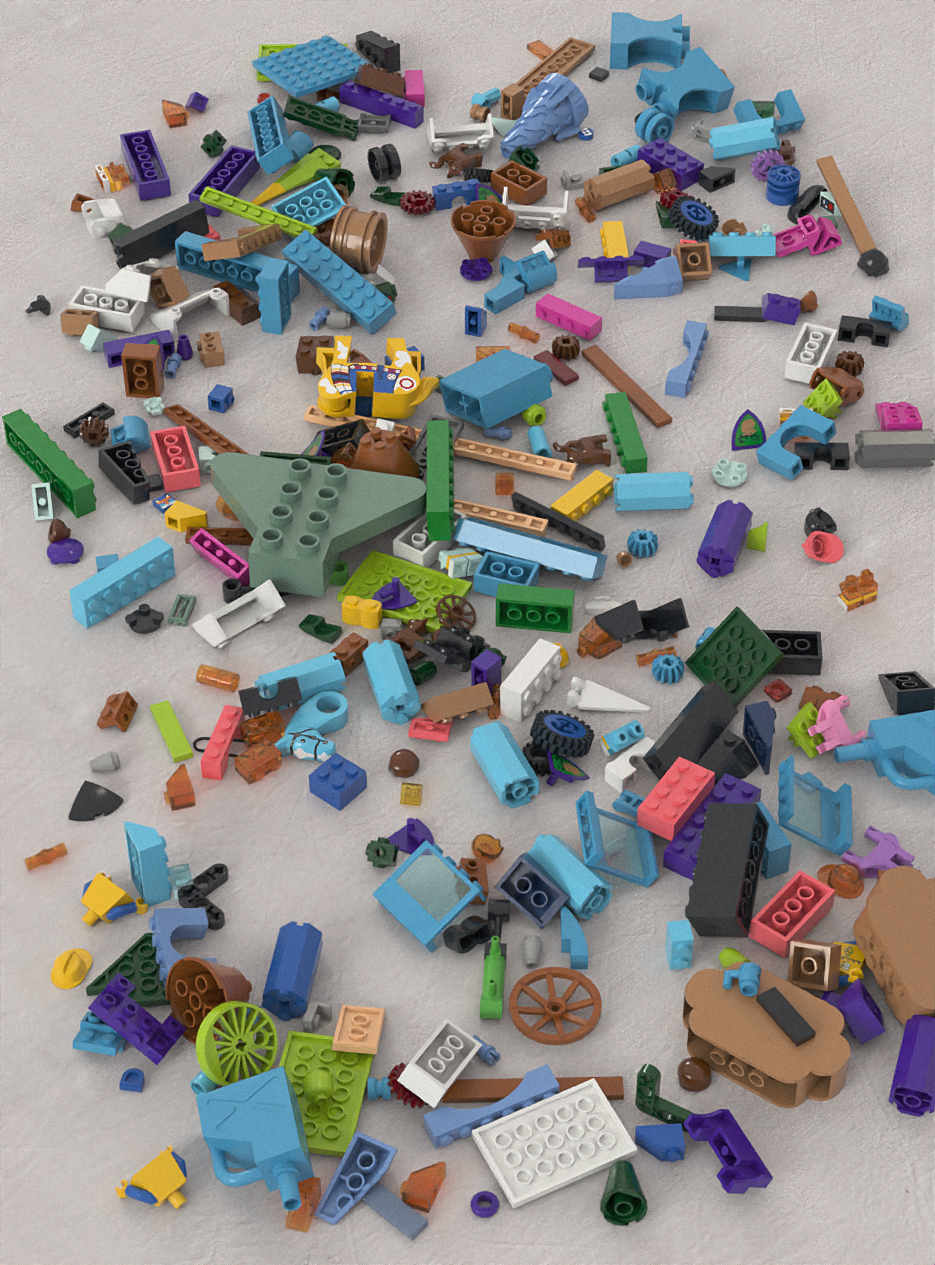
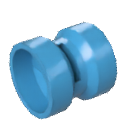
[368,1077,391,1100]

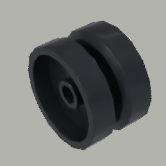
[367,144,401,183]

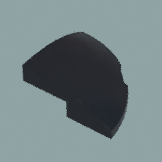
[68,780,124,821]

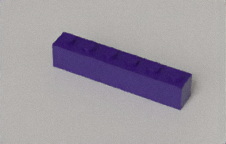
[339,80,424,129]

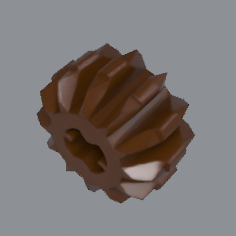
[552,334,580,361]
[835,351,865,377]
[79,416,109,446]

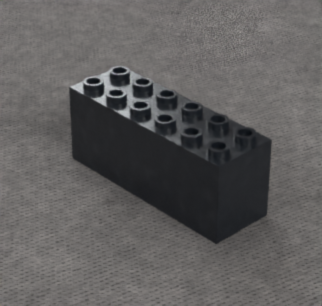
[685,803,769,938]

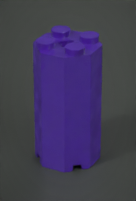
[696,500,753,578]
[889,1014,935,1117]

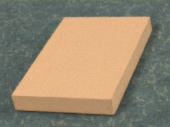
[332,1005,385,1055]

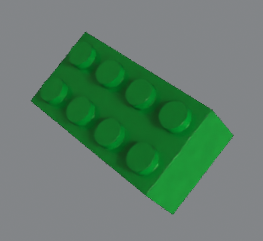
[496,583,575,634]

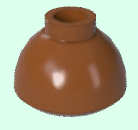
[800,290,819,313]

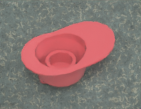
[801,531,844,563]

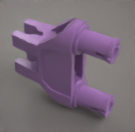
[841,825,915,878]

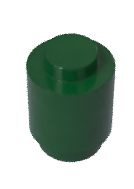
[409,660,437,686]

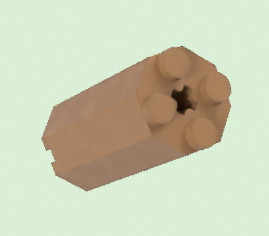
[583,159,654,211]

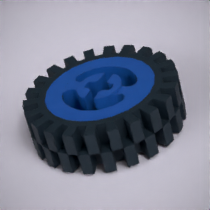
[668,196,719,241]
[530,710,595,758]

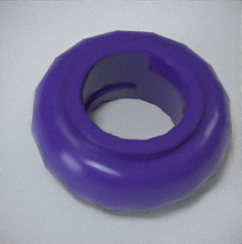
[470,1191,499,1218]

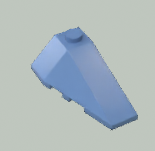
[614,255,683,299]
[314,1131,398,1225]

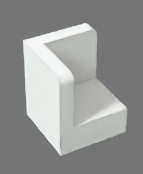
[532,239,558,260]

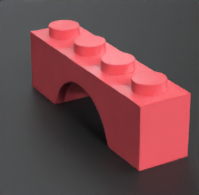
[200,705,246,781]

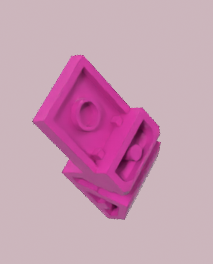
[773,215,842,258]
[875,402,923,430]

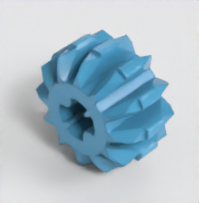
[627,529,659,559]
[651,653,684,685]

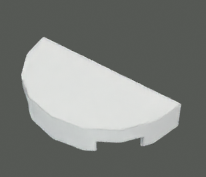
[585,596,622,614]

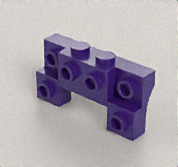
[88,972,187,1065]
[683,1109,773,1194]

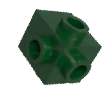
[200,130,227,158]
[365,837,400,868]

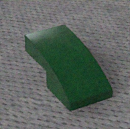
[370,186,406,206]
[299,614,343,644]

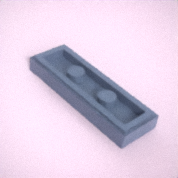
[361,1181,428,1240]

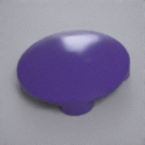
[460,257,492,281]
[47,538,84,565]

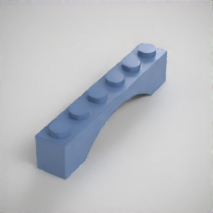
[665,320,709,398]
[423,1064,559,1148]

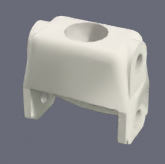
[81,199,126,239]

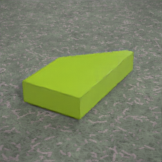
[747,522,769,552]

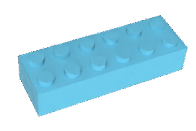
[69,537,176,629]

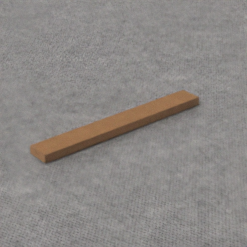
[816,156,877,255]

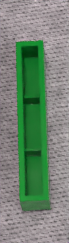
[602,392,648,474]

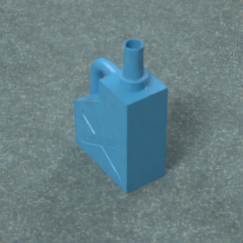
[834,710,935,796]
[196,1066,314,1211]

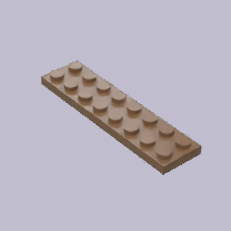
[516,37,595,101]

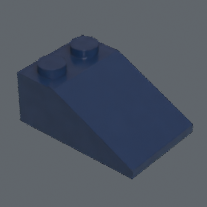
[742,701,777,775]
[494,852,570,929]

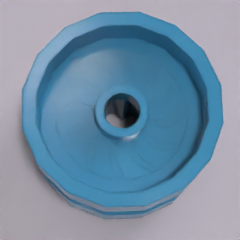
[635,107,674,143]

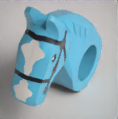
[275,691,348,762]

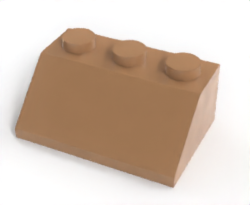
[421,682,494,725]

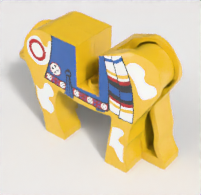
[316,335,439,419]

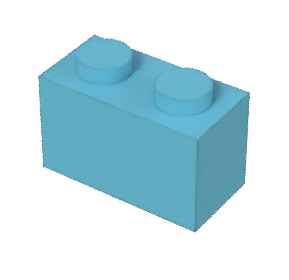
[665,920,694,970]

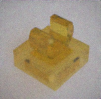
[400,782,423,806]

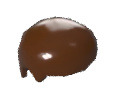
[388,749,420,778]
[677,1057,712,1092]

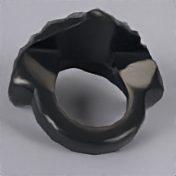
[25,295,51,316]

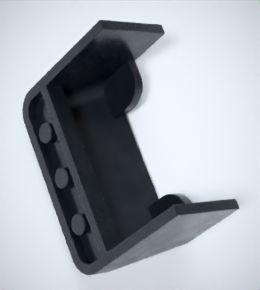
[594,598,689,644]

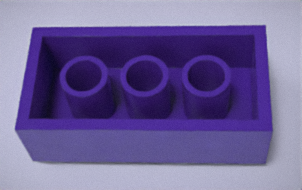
[637,138,704,191]

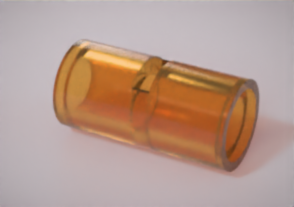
[196,664,240,693]

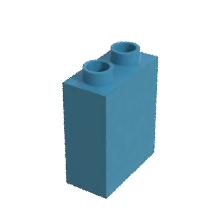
[439,349,553,429]

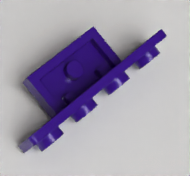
[577,255,644,283]

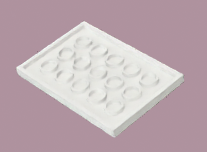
[472,1078,638,1209]

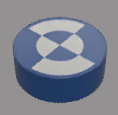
[578,128,593,141]

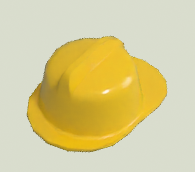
[50,948,93,989]

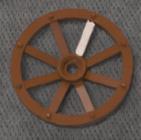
[509,967,602,1045]

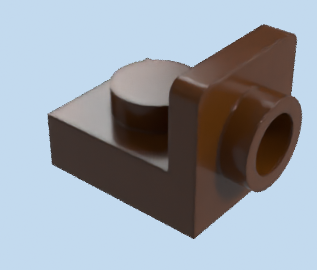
[316,88,340,102]

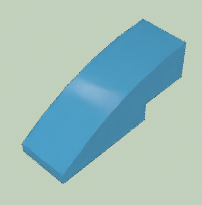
[560,906,588,969]

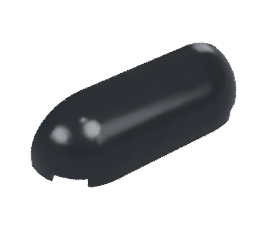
[787,185,828,224]

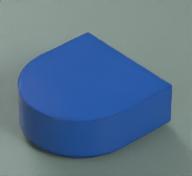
[119,1068,145,1093]

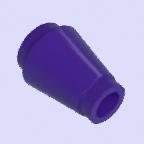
[176,334,193,361]

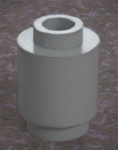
[327,311,351,328]

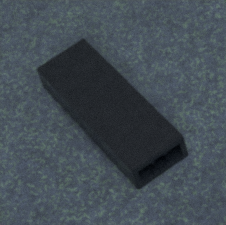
[113,199,210,269]
[642,681,739,781]

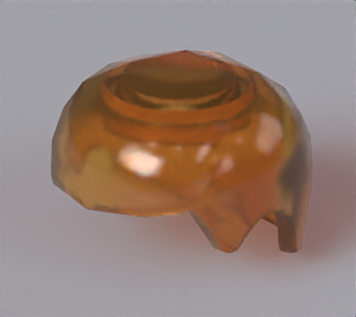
[471,833,504,863]

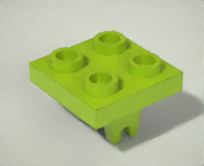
[803,378,843,419]
[786,702,825,758]

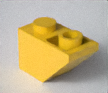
[164,500,208,532]

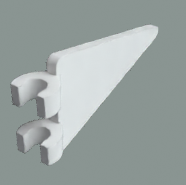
[566,677,650,713]

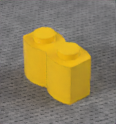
[342,596,383,629]

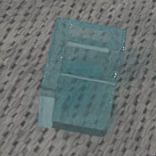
[168,863,193,899]

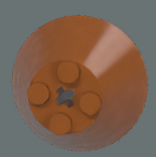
[451,200,516,262]
[350,427,420,478]
[165,957,252,1044]

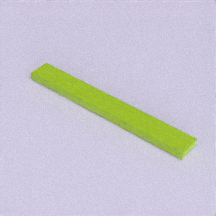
[199,187,318,238]

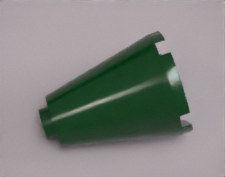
[314,168,355,199]
[600,1160,648,1226]

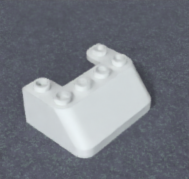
[427,113,494,153]
[502,187,569,231]

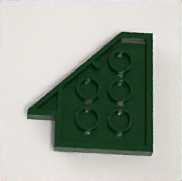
[86,933,170,1007]

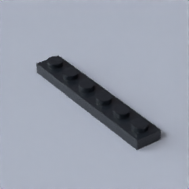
[511,491,606,552]

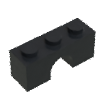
[838,315,892,347]
[793,442,850,470]
[238,676,302,718]

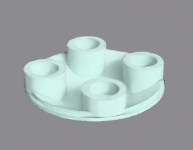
[712,458,748,487]

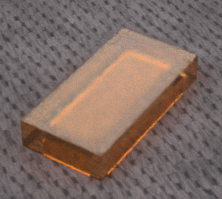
[527,40,553,60]

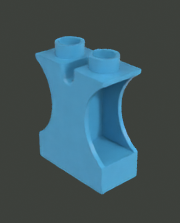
[610,12,690,70]
[635,47,735,123]

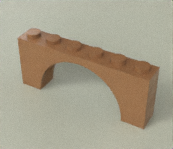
[202,223,282,261]

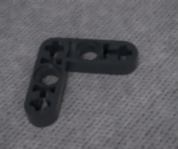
[177,863,229,930]

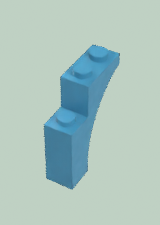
[484,256,525,314]

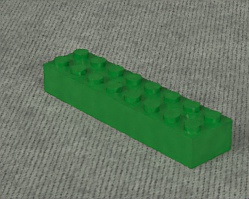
[2,409,97,519]
[427,420,455,541]

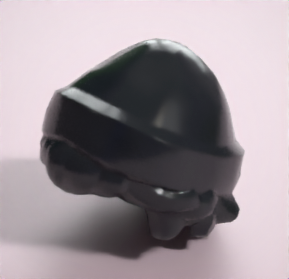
[857,248,889,277]
[804,507,837,537]

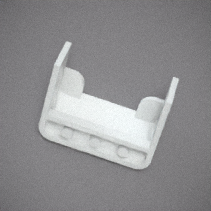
[105,258,179,302]
[193,579,285,648]

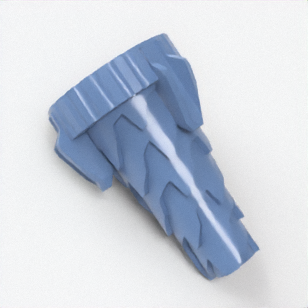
[500,73,589,159]

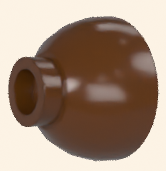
[48,518,71,543]

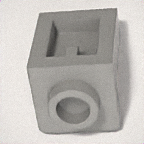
[692,119,713,144]
[561,170,584,191]
[381,619,402,640]
[303,1000,332,1034]

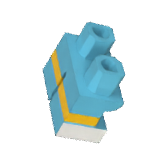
[597,719,645,757]

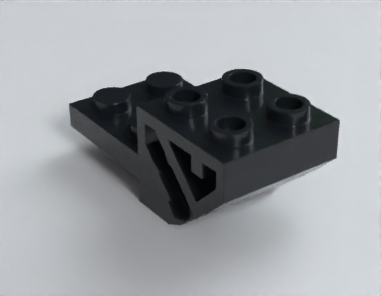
[413,626,491,672]

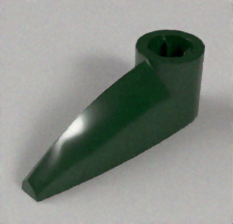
[656,201,674,228]

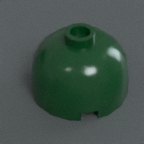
[509,145,540,172]

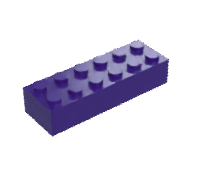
[120,129,171,201]
[188,145,260,217]
[663,773,761,881]

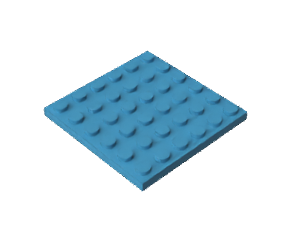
[252,35,374,98]

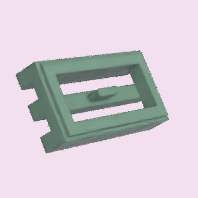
[167,594,197,627]

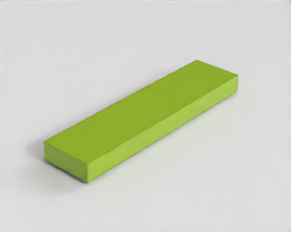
[149,700,193,763]

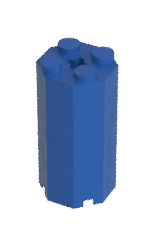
[262,921,323,1021]

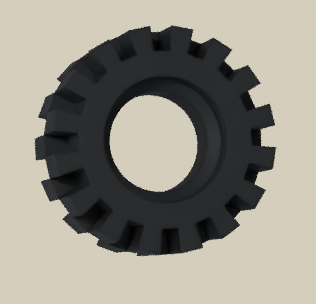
[464,168,493,183]
[522,741,558,777]

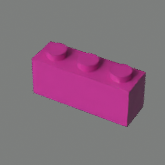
[402,70,425,107]

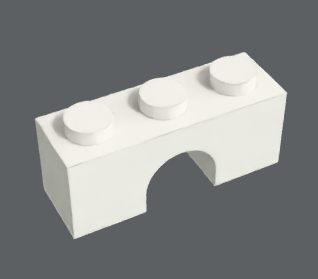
[605,736,655,793]

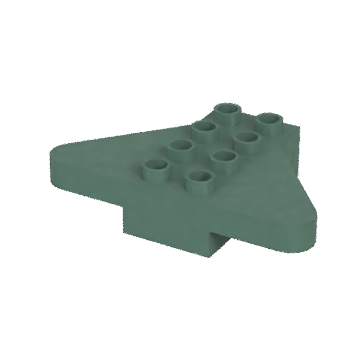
[210,452,427,598]

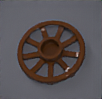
[435,595,476,630]

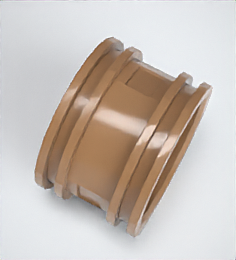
[329,205,388,274]

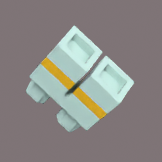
[438,547,483,579]

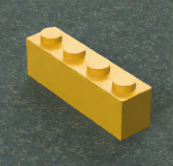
[600,221,629,272]
[550,470,614,522]

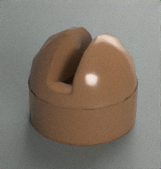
[616,551,633,567]

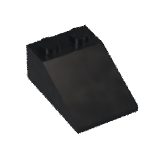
[314,419,370,460]
[878,671,935,716]

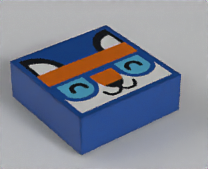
[152,493,176,514]

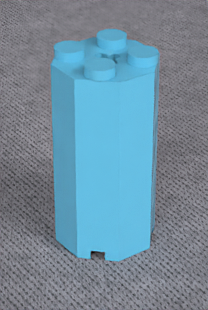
[709,117,780,161]
[614,472,694,512]
[362,639,421,725]
[254,652,346,714]
[470,721,540,808]
[527,834,613,920]

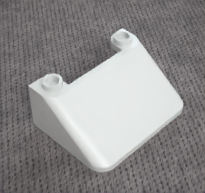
[150,288,230,341]

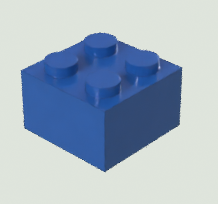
[309,753,367,811]

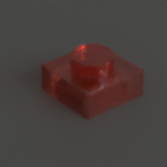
[764,678,792,703]

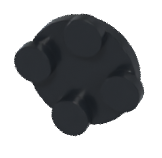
[125,604,164,634]

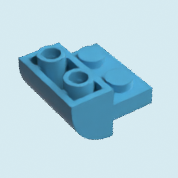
[289,131,314,163]
[515,250,557,294]
[869,295,909,332]
[110,416,152,453]
[72,1012,127,1056]

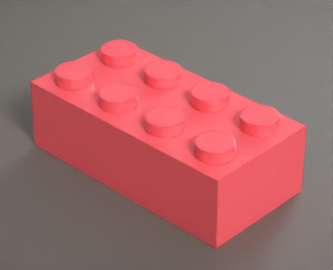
[150,426,201,493]
[637,757,715,841]
[749,870,835,958]

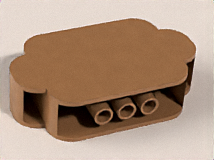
[853,866,935,1026]
[682,962,851,1108]

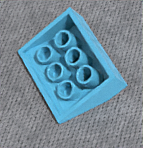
[271,176,346,239]

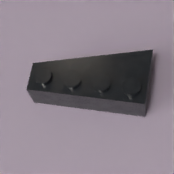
[355,31,401,73]
[98,440,150,505]

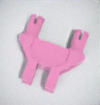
[807,695,867,754]

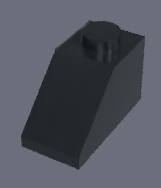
[698,166,736,193]

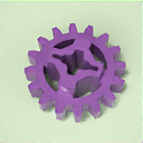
[750,149,785,182]

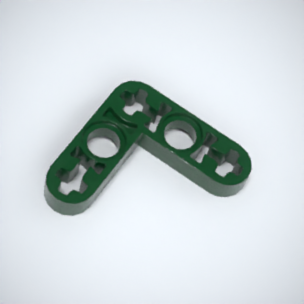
[635,1064,695,1133]

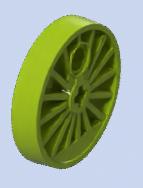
[196,1001,278,1086]

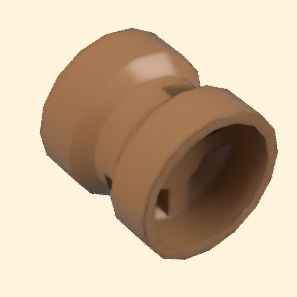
[470,103,491,123]

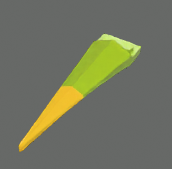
[250,148,341,206]

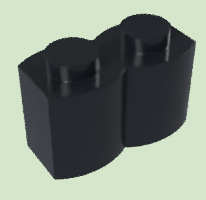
[442,915,494,954]

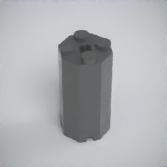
[855,429,935,468]

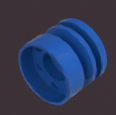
[766,165,801,206]

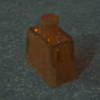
[577,616,622,659]

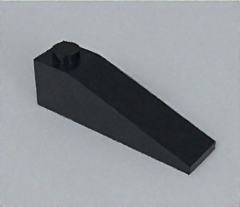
[697,730,759,787]

